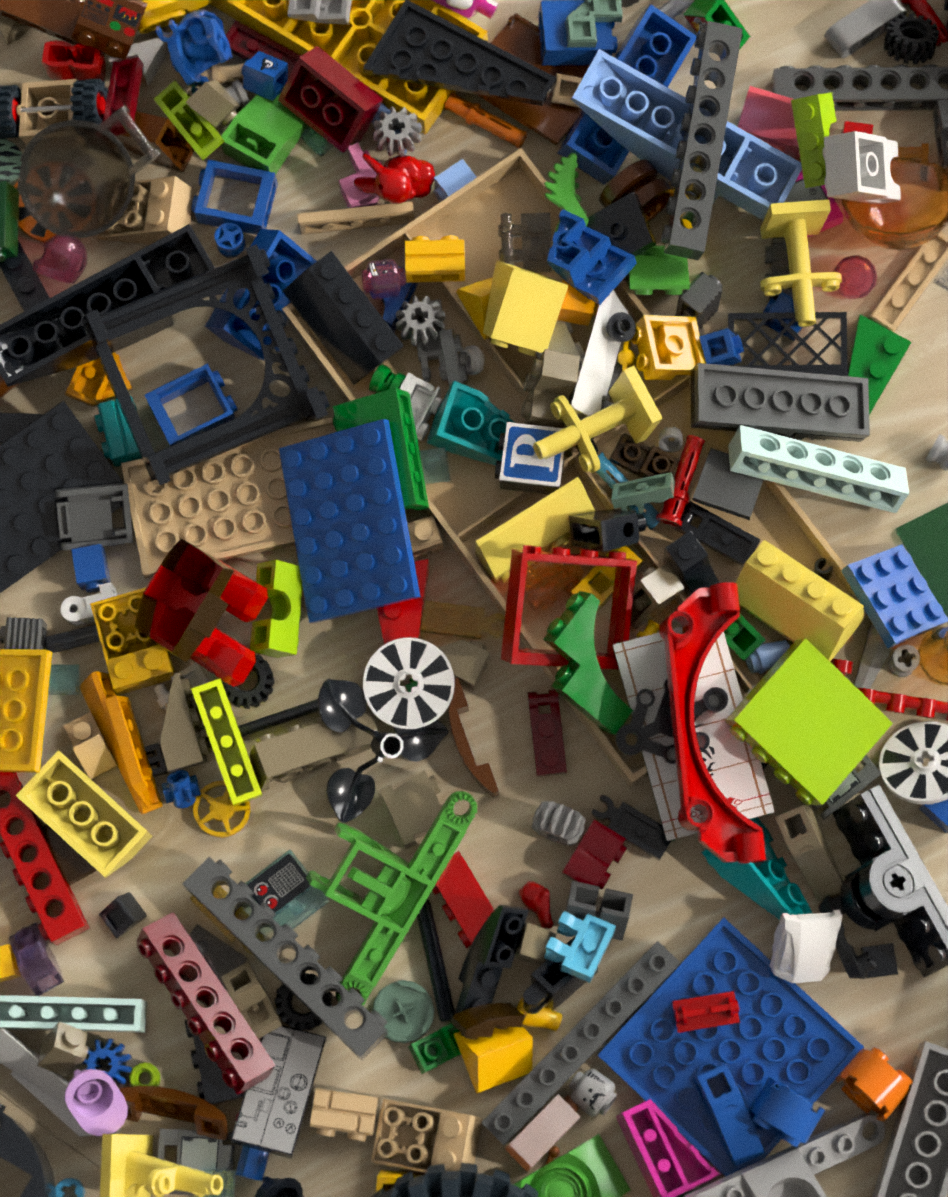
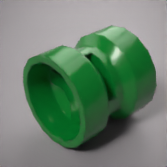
[369,364,406,393]

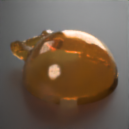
[841,143,948,251]

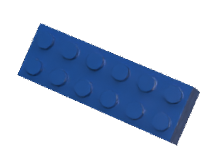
[557,4,697,185]

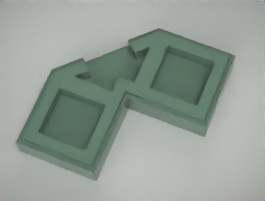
[565,0,623,48]

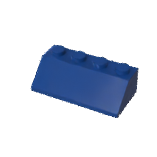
[205,229,317,360]

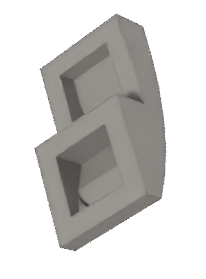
[287,0,352,24]

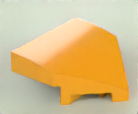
[65,352,132,406]

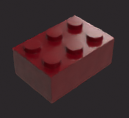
[278,46,384,153]

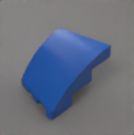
[547,209,637,305]

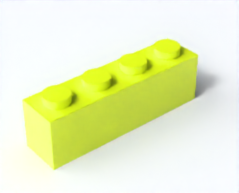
[191,678,263,806]

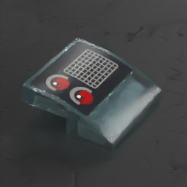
[245,849,330,929]

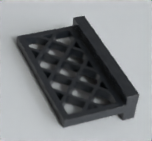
[728,312,848,376]

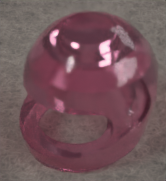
[33,233,88,284]

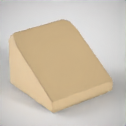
[551,73,583,108]

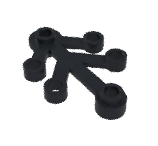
[616,678,728,764]

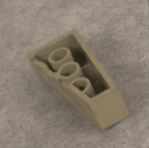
[249,706,378,792]

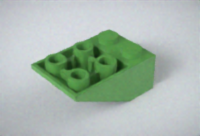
[221,93,308,174]
[626,245,690,295]

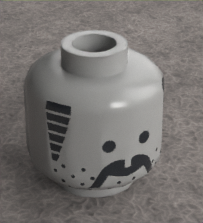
[569,1069,617,1116]

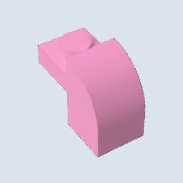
[338,143,382,208]

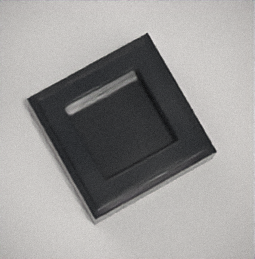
[861,943,898,979]

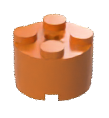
[836,1047,912,1122]

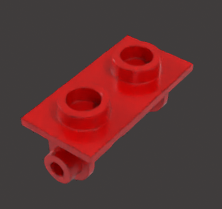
[672,991,740,1033]

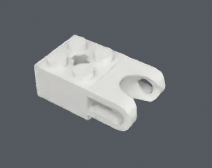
[823,131,901,204]

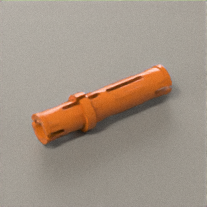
[444,92,528,149]

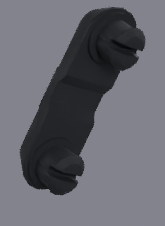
[818,895,877,979]

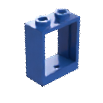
[191,159,278,235]
[144,363,238,446]

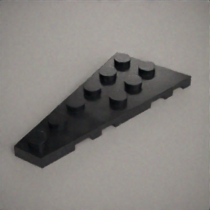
[362,0,557,106]

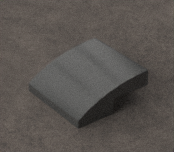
[692,448,764,520]

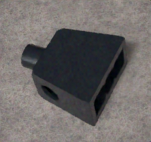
[569,509,647,552]

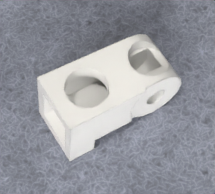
[61,582,117,626]

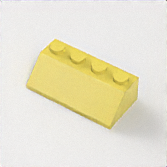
[475,477,595,584]
[736,540,864,661]
[16,750,152,878]

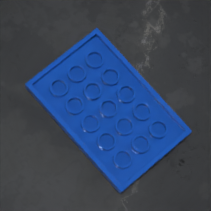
[279,419,421,623]

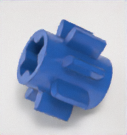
[161,770,201,808]

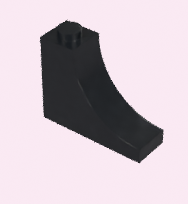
[663,530,720,597]

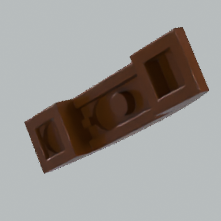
[449,678,499,798]
[118,1086,229,1141]

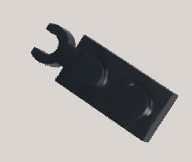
[591,795,672,861]

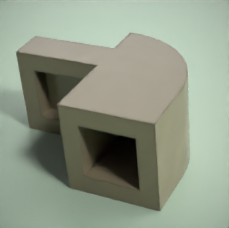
[221,961,282,1039]

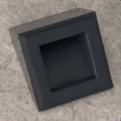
[99,892,147,939]

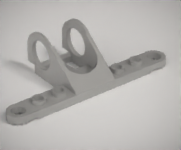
[684,1113,885,1197]

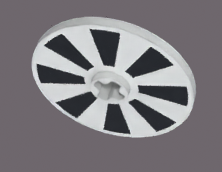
[363,638,455,729]
[879,721,948,804]

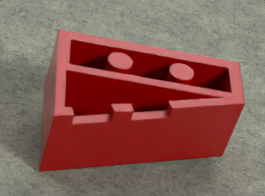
[377,559,430,645]

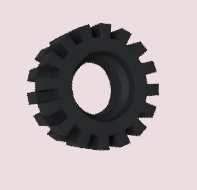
[884,13,939,65]
[221,654,274,709]
[275,972,333,1030]

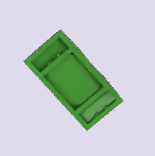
[513,1134,631,1197]

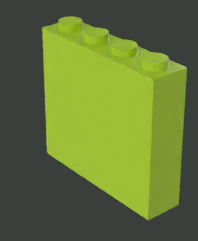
[725,638,893,806]

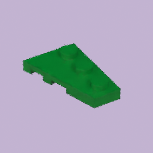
[848,314,911,415]

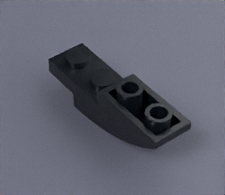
[455,905,529,1014]

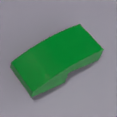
[408,1023,461,1074]

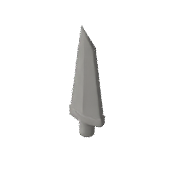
[854,625,893,689]

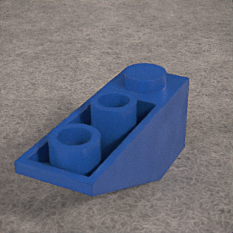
[695,1064,765,1167]

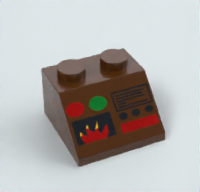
[71,0,148,60]

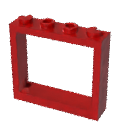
[501,545,637,670]

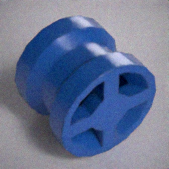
[214,222,246,258]

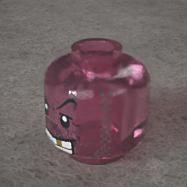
[361,259,406,300]

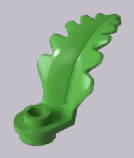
[544,153,589,232]

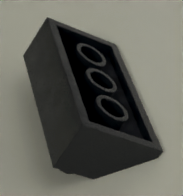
[282,251,404,385]

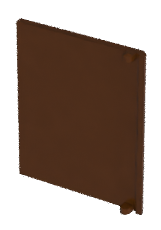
[476,13,590,146]

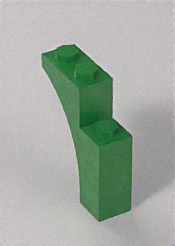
[543,591,634,735]

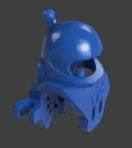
[156,9,233,94]

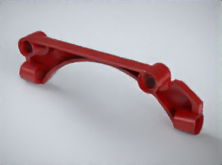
[659,582,766,863]

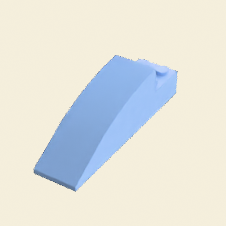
[571,49,802,220]

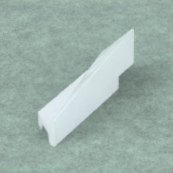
[571,290,628,420]
[0,1028,122,1137]

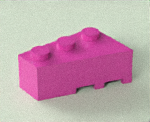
[615,1099,720,1197]

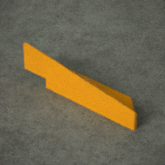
[80,671,163,814]

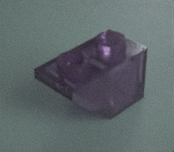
[9,922,64,996]

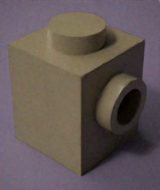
[37,1021,88,1077]

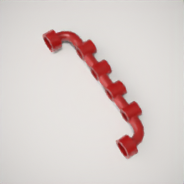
[830,659,948,721]

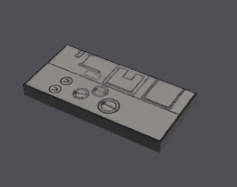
[231,1025,326,1159]

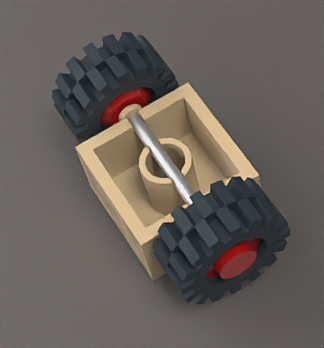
[0,79,108,150]

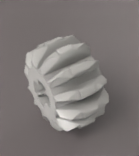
[373,106,422,157]
[395,295,445,347]
[531,801,586,846]

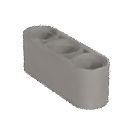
[824,0,907,58]

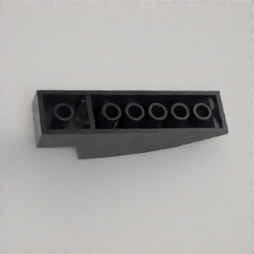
[0,224,215,387]

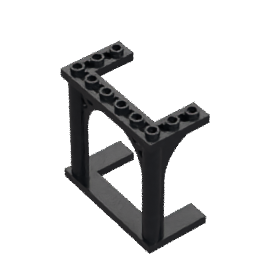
[82,244,330,486]

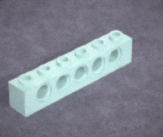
[728,425,909,513]

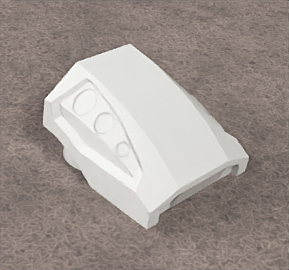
[770,910,842,983]

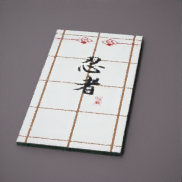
[612,627,775,841]

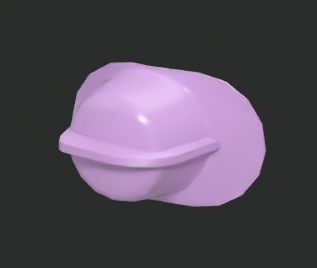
[65,1069,128,1136]

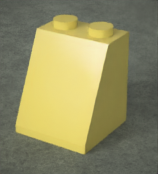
[483,260,568,356]

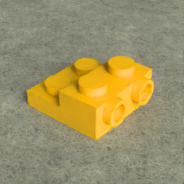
[631,315,706,380]

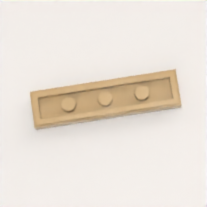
[297,201,415,235]
[868,228,948,332]

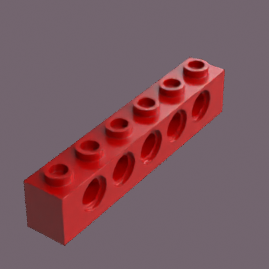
[0,772,90,945]

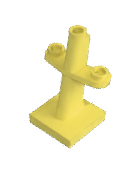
[760,199,842,327]
[533,366,663,473]
[100,1134,223,1197]

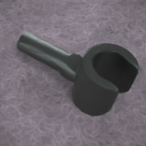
[814,558,833,581]

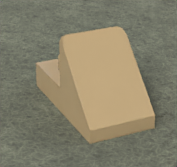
[63,712,118,780]

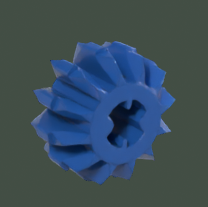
[81,1038,132,1084]

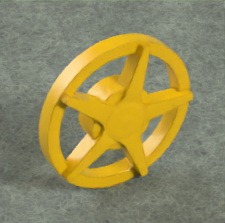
[193,780,251,838]

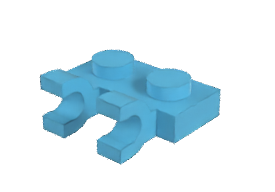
[544,911,616,983]

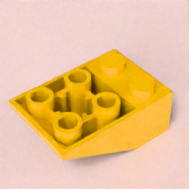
[90,587,175,695]

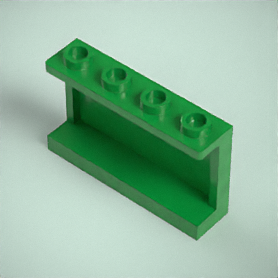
[333,388,429,510]

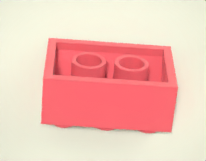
[738,86,801,162]

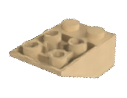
[97,176,195,245]
[371,1099,483,1173]

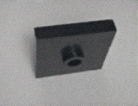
[586,192,657,256]

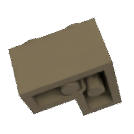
[521,349,580,428]

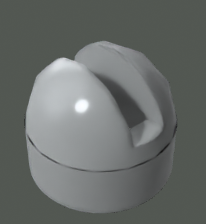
[659,426,683,453]

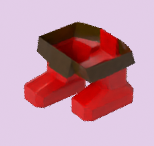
[135,538,268,687]

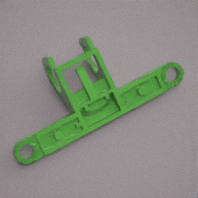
[306,791,478,1005]

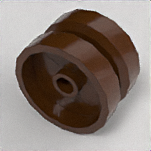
[599,159,674,223]

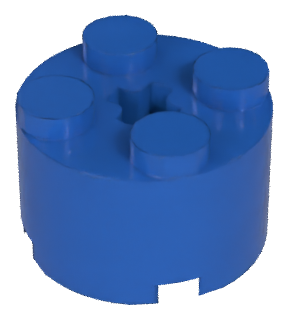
[750,1076,825,1147]

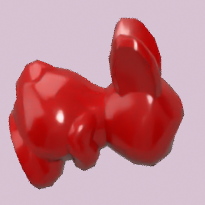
[354,154,435,204]

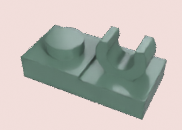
[611,472,675,513]

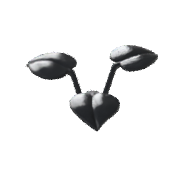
[318,679,449,823]

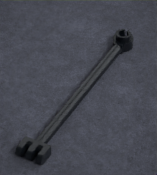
[144,681,360,778]

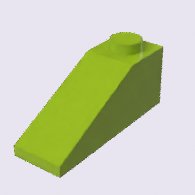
[154,80,225,160]

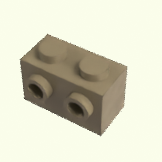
[631,564,684,629]

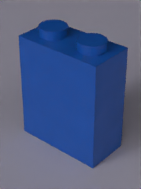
[537,0,617,66]

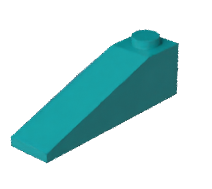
[426,381,515,466]
[701,817,813,920]

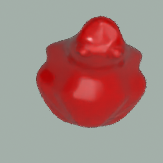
[519,881,553,928]

